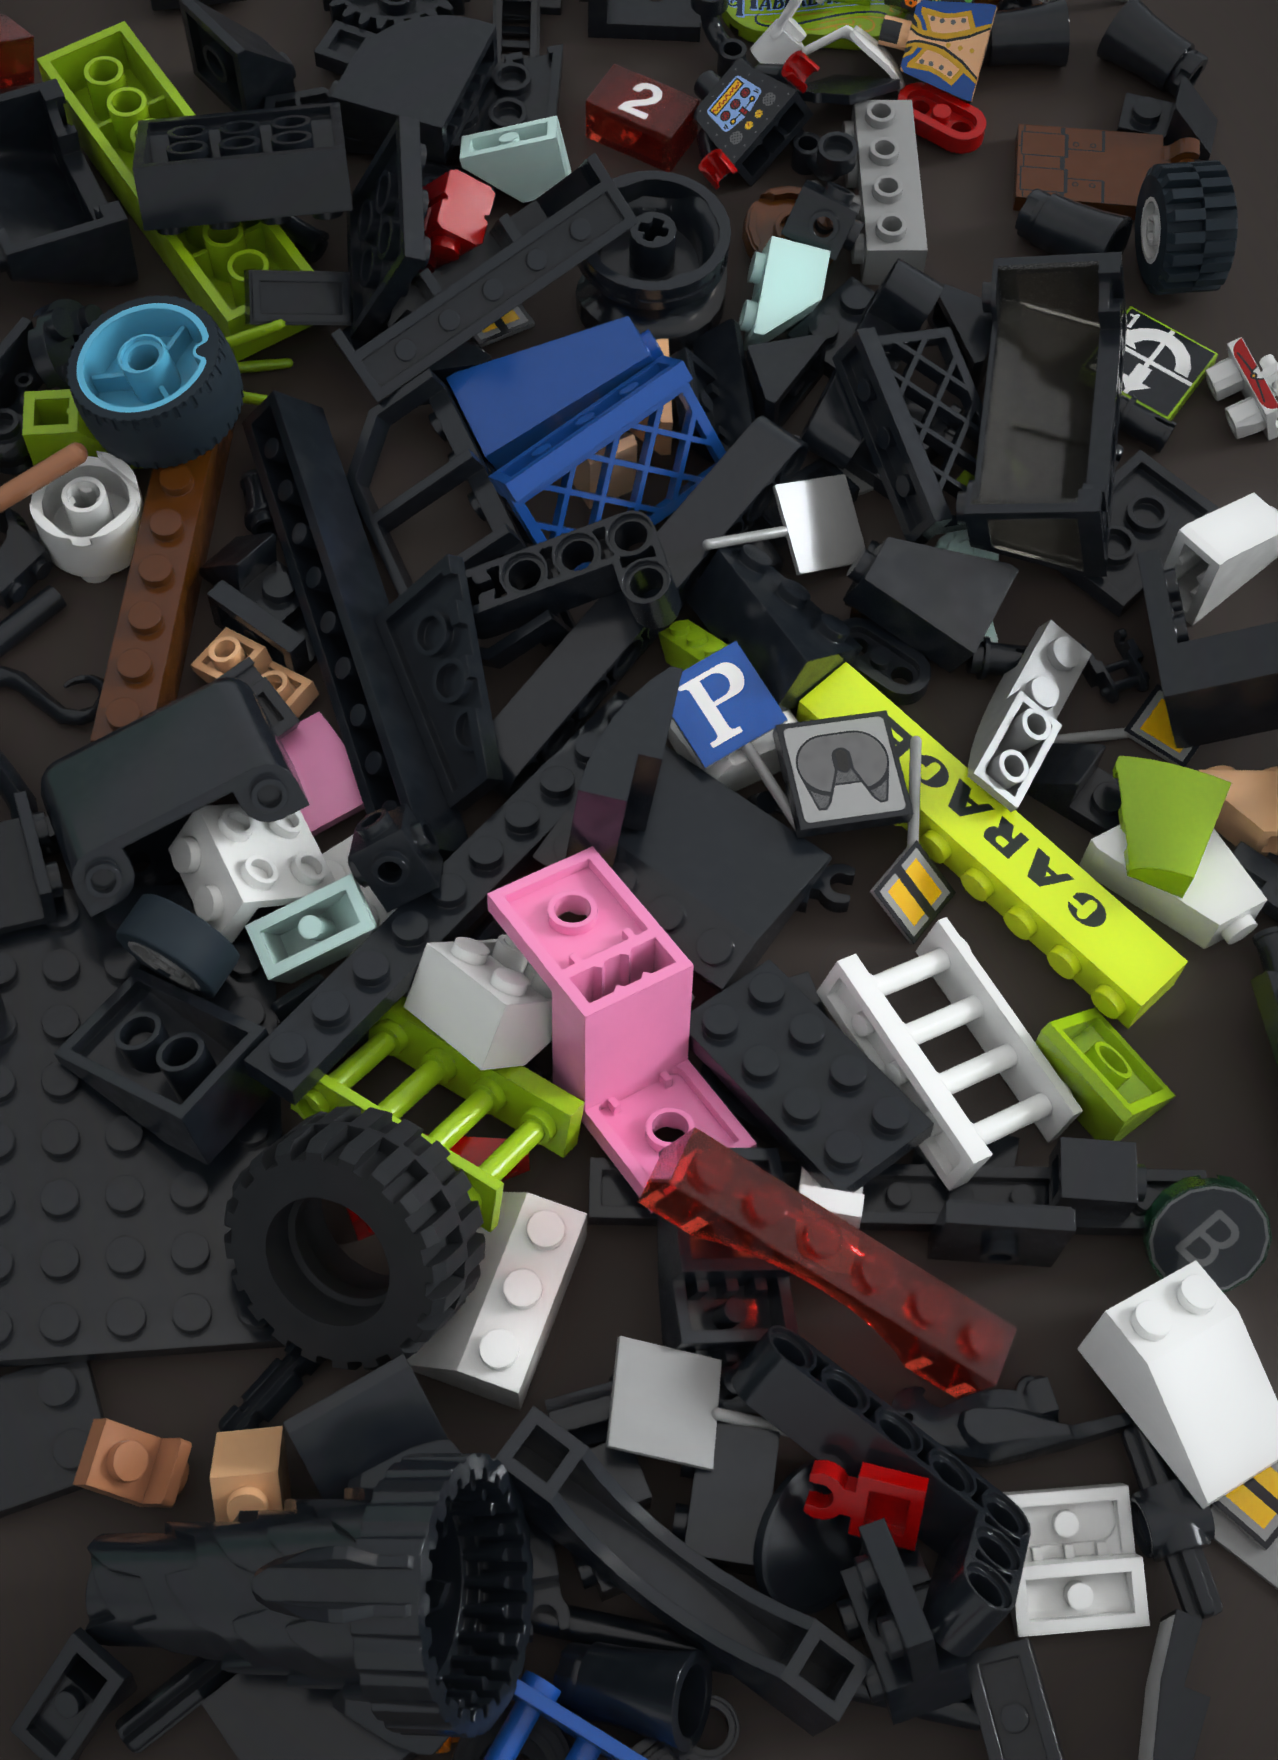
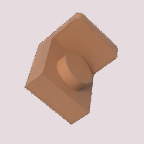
[73,1418,192,1508]

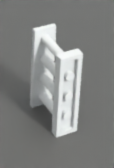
[816,917,1083,1191]

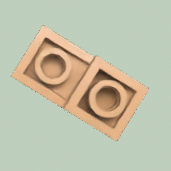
[190,627,319,718]

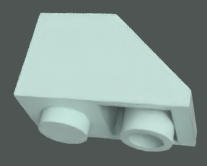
[739,236,831,351]

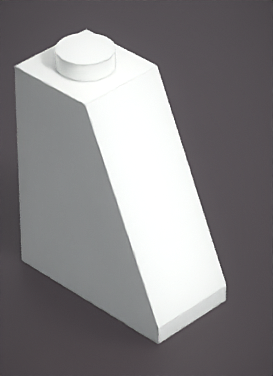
[1163,492,1278,626]
[1079,824,1267,949]

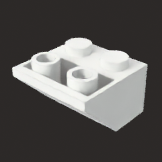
[404,935,552,1070]

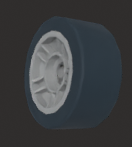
[116,894,240,998]

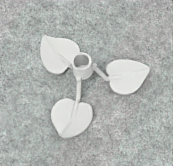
[750,0,905,93]

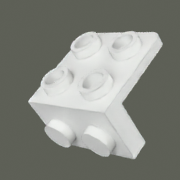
[168,804,335,943]

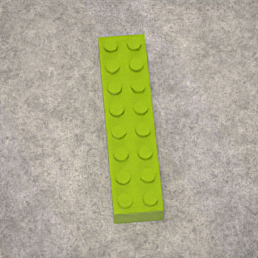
[37,21,314,362]

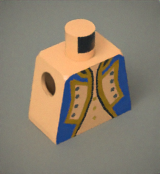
[878,0,997,102]

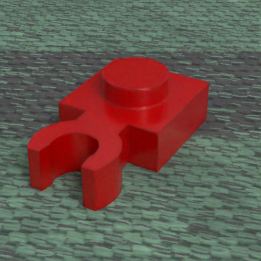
[804,1460,929,1551]

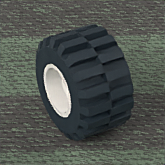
[1135,160,1238,295]

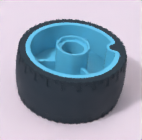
[67,295,244,469]

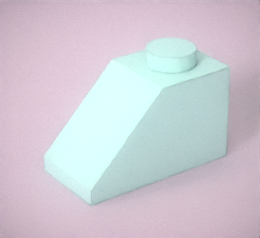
[459,116,571,203]
[245,874,378,984]

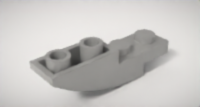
[968,619,1091,812]

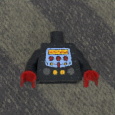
[693,50,820,190]

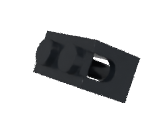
[672,1422,780,1576]

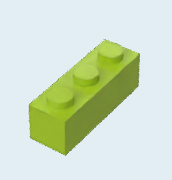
[658,619,728,671]

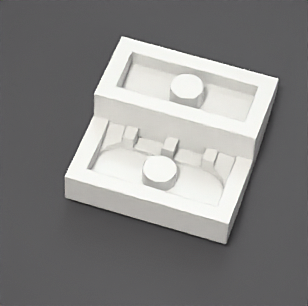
[1002,1483,1150,1637]

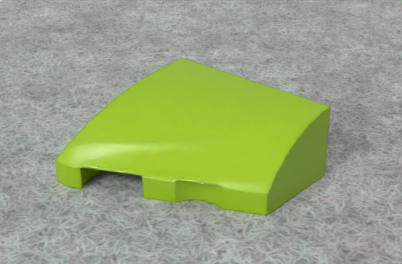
[1112,756,1231,898]

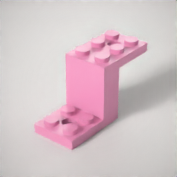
[487,846,757,1213]

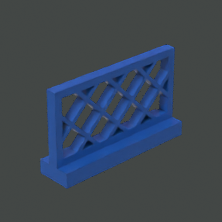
[488,355,726,571]

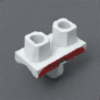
[1205,337,1278,441]

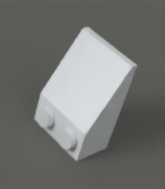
[1077,1260,1278,1509]

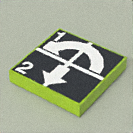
[1076,306,1218,421]

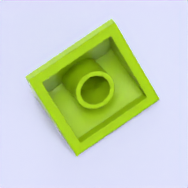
[1035,1007,1176,1141]

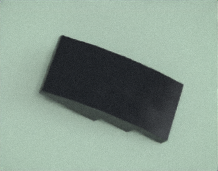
[657,1148,800,1418]

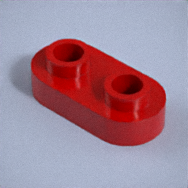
[897,82,987,154]

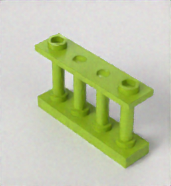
[291,996,585,1233]

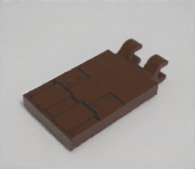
[1013,124,1200,220]

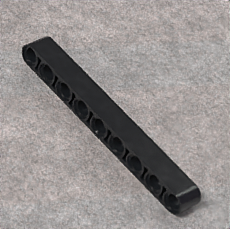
[492,416,809,800]

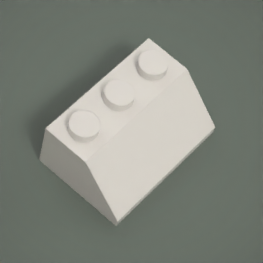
[407,1192,587,1410]

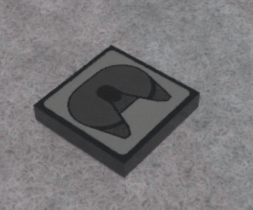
[772,710,914,838]

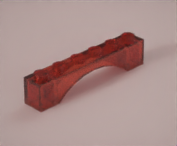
[638,1127,1017,1399]

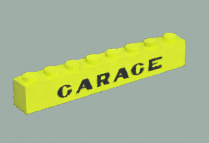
[796,662,1188,1029]

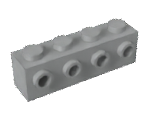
[842,100,928,285]

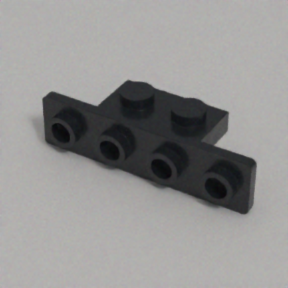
[669,318,756,465]

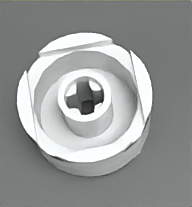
[29,451,144,583]

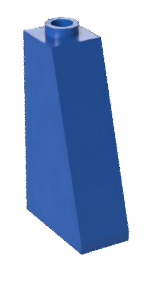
[446,316,665,470]

